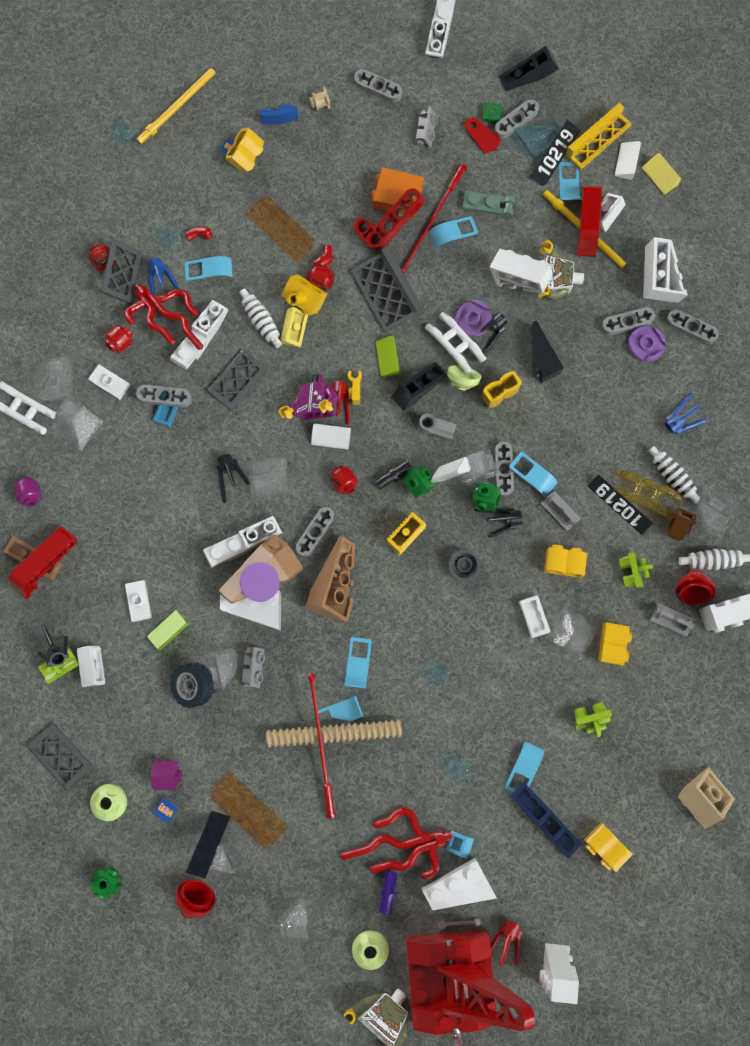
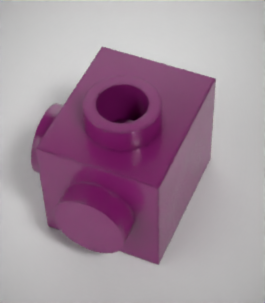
[150,761,183,790]

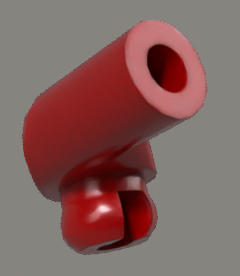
[185,226,213,241]
[313,245,332,267]

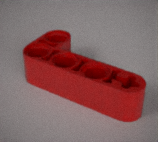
[577,186,602,257]
[354,188,425,250]
[8,527,78,599]

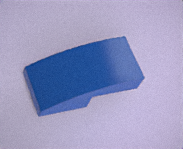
[260,104,299,125]

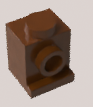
[668,508,697,541]

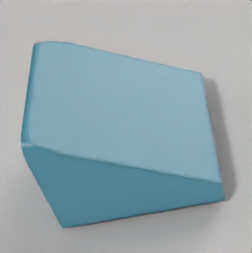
[445,831,474,858]

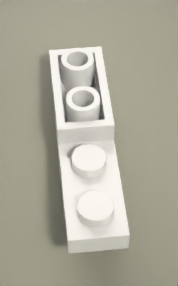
[426,0,456,58]
[170,300,228,370]
[203,516,282,568]

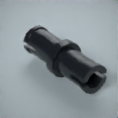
[374,460,412,490]

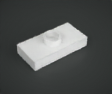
[88,365,130,400]
[125,580,152,622]
[519,595,550,639]

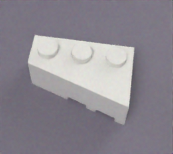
[643,237,688,303]
[490,249,553,293]
[220,590,281,631]
[699,594,750,634]
[422,858,497,910]
[539,943,579,1004]

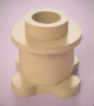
[309,87,331,111]

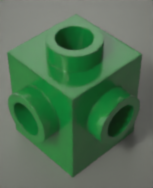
[403,466,437,499]
[470,482,501,513]
[90,867,123,899]

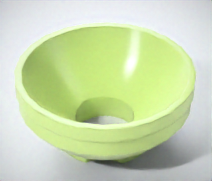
[447,365,481,390]
[90,784,127,821]
[352,930,389,970]

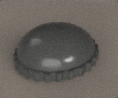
[448,549,481,582]

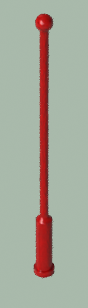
[401,163,468,274]
[307,673,336,818]

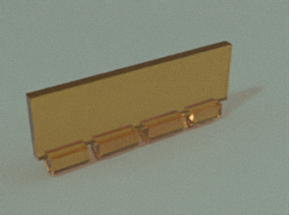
[246,196,315,262]
[212,772,289,848]

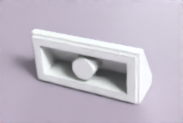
[614,141,641,180]
[600,193,625,232]
[311,424,351,449]
[430,457,471,483]
[77,646,105,687]

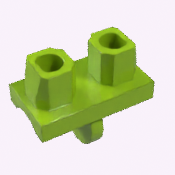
[619,552,653,588]
[38,648,79,684]
[574,702,612,738]

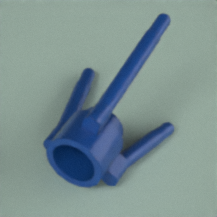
[147,258,179,295]
[664,393,707,434]

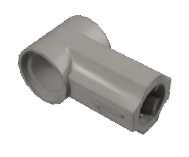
[418,413,456,441]

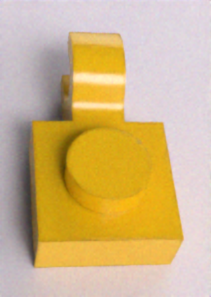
[348,371,362,405]

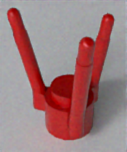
[333,381,350,425]
[490,920,523,965]

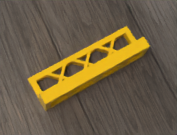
[565,102,631,171]

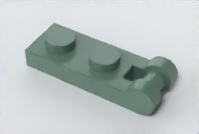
[462,191,515,218]

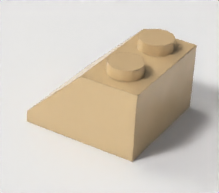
[678,767,735,829]

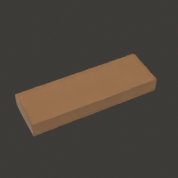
[3,536,62,580]

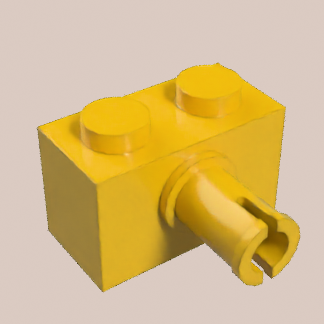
[281,274,328,315]

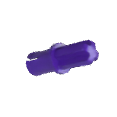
[379,871,398,915]

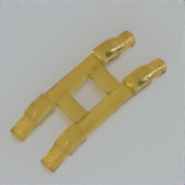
[612,469,682,519]

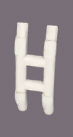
[425,312,487,374]
[0,381,57,435]

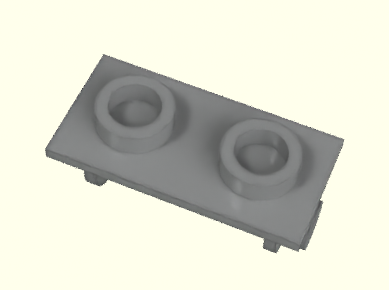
[415,106,438,148]
[541,491,581,531]
[650,603,694,637]
[242,647,265,688]

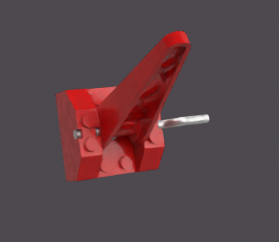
[406,930,535,1046]

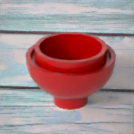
[675,570,716,605]
[175,879,216,919]

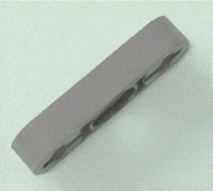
[354,69,402,102]
[495,100,539,139]
[601,307,655,335]
[666,310,719,344]
[136,385,192,408]
[495,441,514,497]
[296,507,335,557]

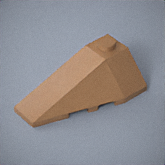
[219,534,303,604]
[305,536,355,622]

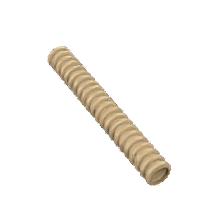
[266,719,402,748]

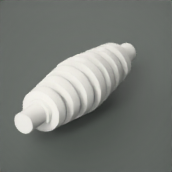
[239,289,282,348]
[649,446,701,504]
[679,549,750,570]

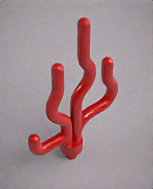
[124,284,203,350]
[341,807,453,880]

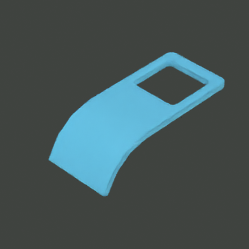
[559,162,582,200]
[428,216,478,249]
[185,256,232,281]
[509,452,558,498]
[344,637,372,688]
[313,696,363,722]
[505,741,545,793]

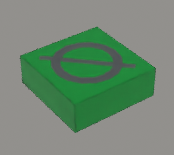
[483,103,502,123]

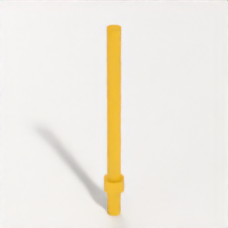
[136,68,216,145]
[543,190,626,269]

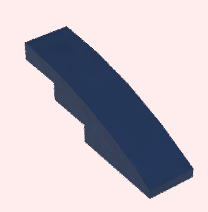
[510,783,582,858]

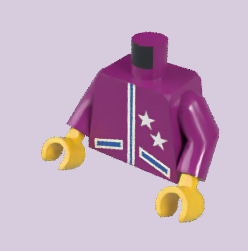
[279,374,338,420]

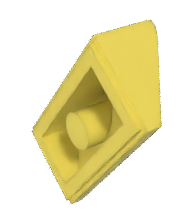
[642,153,681,195]
[280,306,308,347]

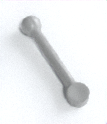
[438,918,481,929]

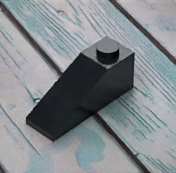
[499,46,559,91]
[531,320,564,383]
[391,362,447,411]

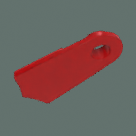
[465,117,501,154]

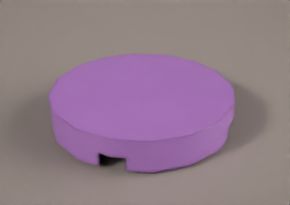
[455,300,492,338]
[628,325,666,362]
[239,562,280,602]

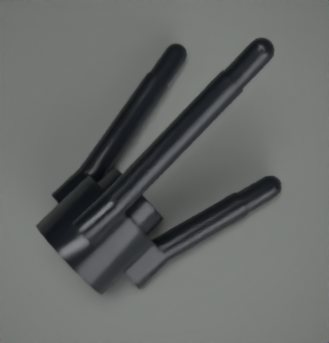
[480,312,508,356]
[216,454,250,503]
[474,508,522,538]
[37,624,69,666]

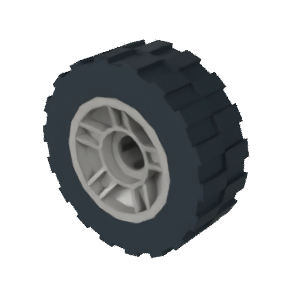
[170,662,214,708]

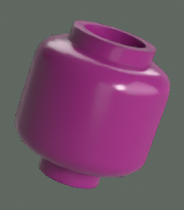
[14,477,42,507]

